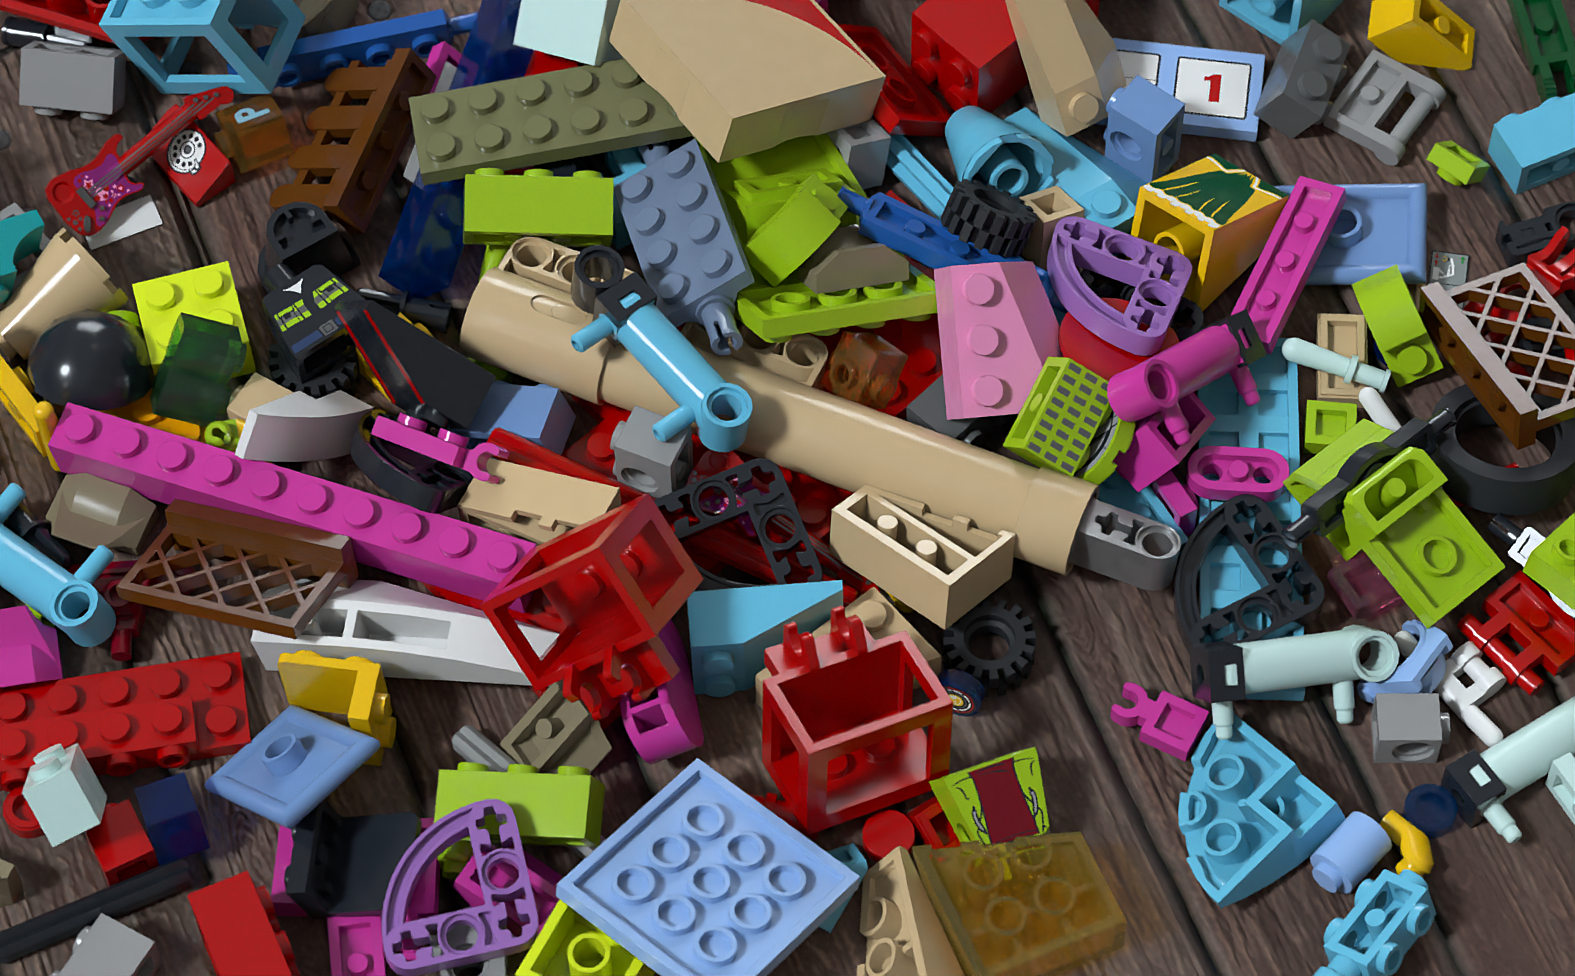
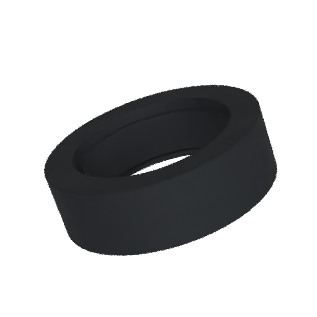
[1429,384,1575,515]

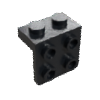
[284,799,422,919]

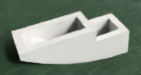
[234,390,373,462]

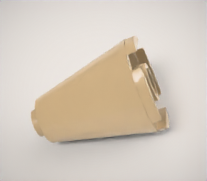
[0,228,129,361]

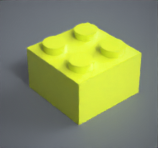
[132,261,256,395]
[515,900,656,976]

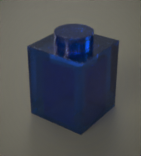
[134,772,210,865]

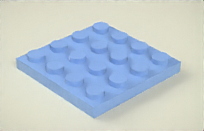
[556,758,860,976]

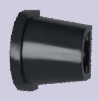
[257,202,361,295]

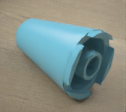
[945,106,1054,198]

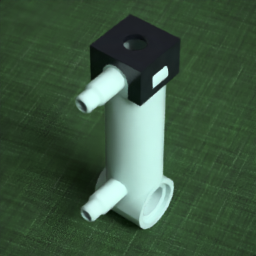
[1189,625,1399,740]
[1439,696,1575,844]

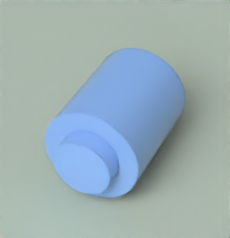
[1310,811,1392,893]

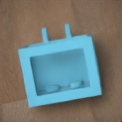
[99,0,306,94]

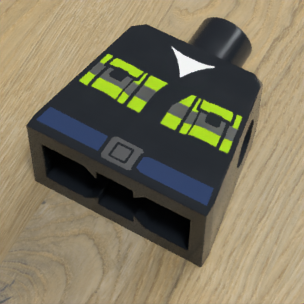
[262,263,365,384]

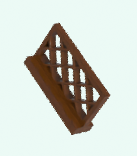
[1419,262,1575,450]
[116,499,359,639]

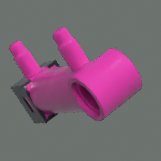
[1107,309,1267,446]

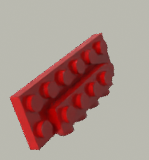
[0,651,252,792]

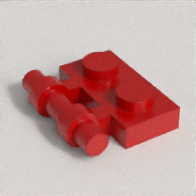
[1457,570,1575,697]

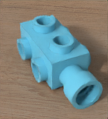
[1313,869,1436,976]

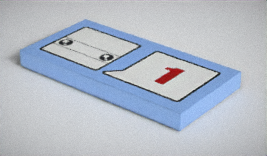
[1095,38,1265,142]

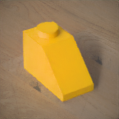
[1368,0,1475,71]

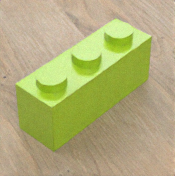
[463,168,613,247]
[434,762,605,847]

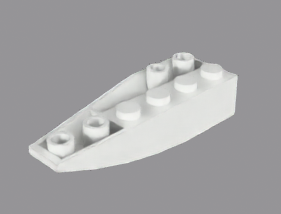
[251,579,560,686]

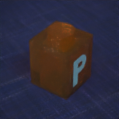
[214,94,295,174]

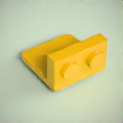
[277,650,396,766]

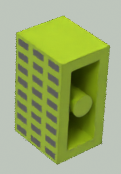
[1003,356,1112,477]

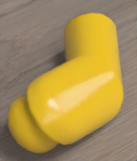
[1379,809,1434,878]

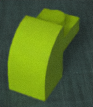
[742,172,848,287]
[1352,264,1444,388]

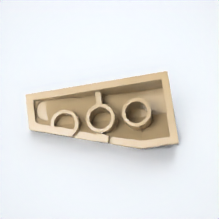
[1005,0,1126,137]
[857,846,964,976]

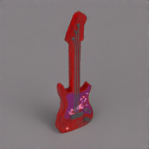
[45,86,234,236]
[683,449,880,597]

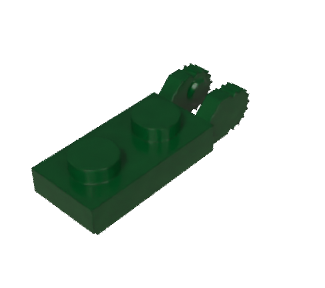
[1507,0,1575,103]

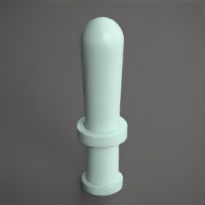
[1282,337,1391,394]

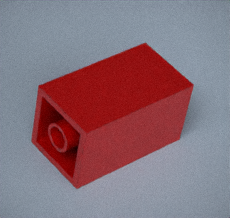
[911,0,1100,113]

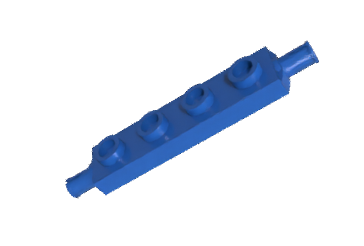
[227,9,481,88]
[837,186,1068,314]

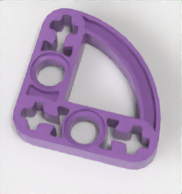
[1047,216,1192,356]
[382,799,539,976]

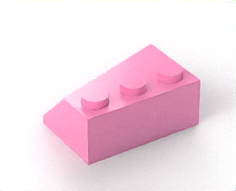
[934,261,1064,420]

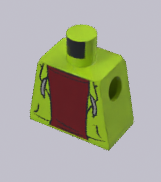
[929,747,1049,879]

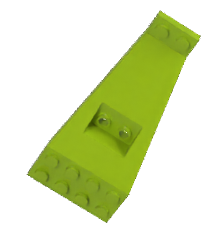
[692,133,937,343]

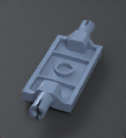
[613,138,755,356]

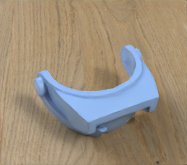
[1357,619,1453,704]

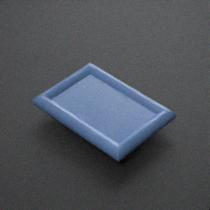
[1273,183,1427,285]
[204,704,380,829]

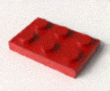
[836,23,951,137]

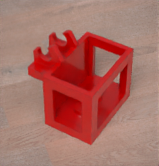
[480,493,703,721]
[762,605,953,835]

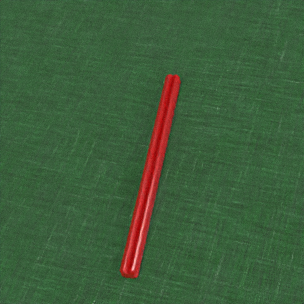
[487,427,858,608]

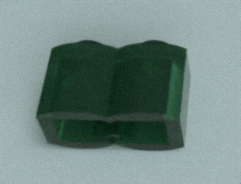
[150,312,247,427]

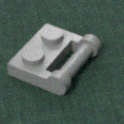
[1323,49,1446,166]

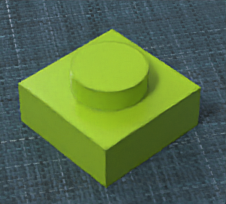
[1427,140,1491,186]
[1303,400,1357,454]

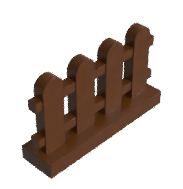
[269,48,437,234]

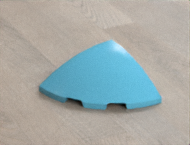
[1178,713,1346,908]

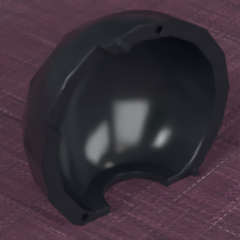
[27,309,155,411]

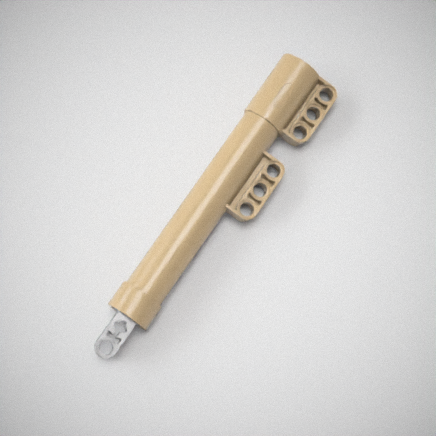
[459,236,1181,591]

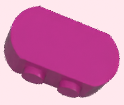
[619,619,704,765]

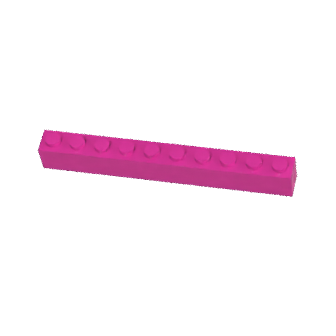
[48,402,537,613]

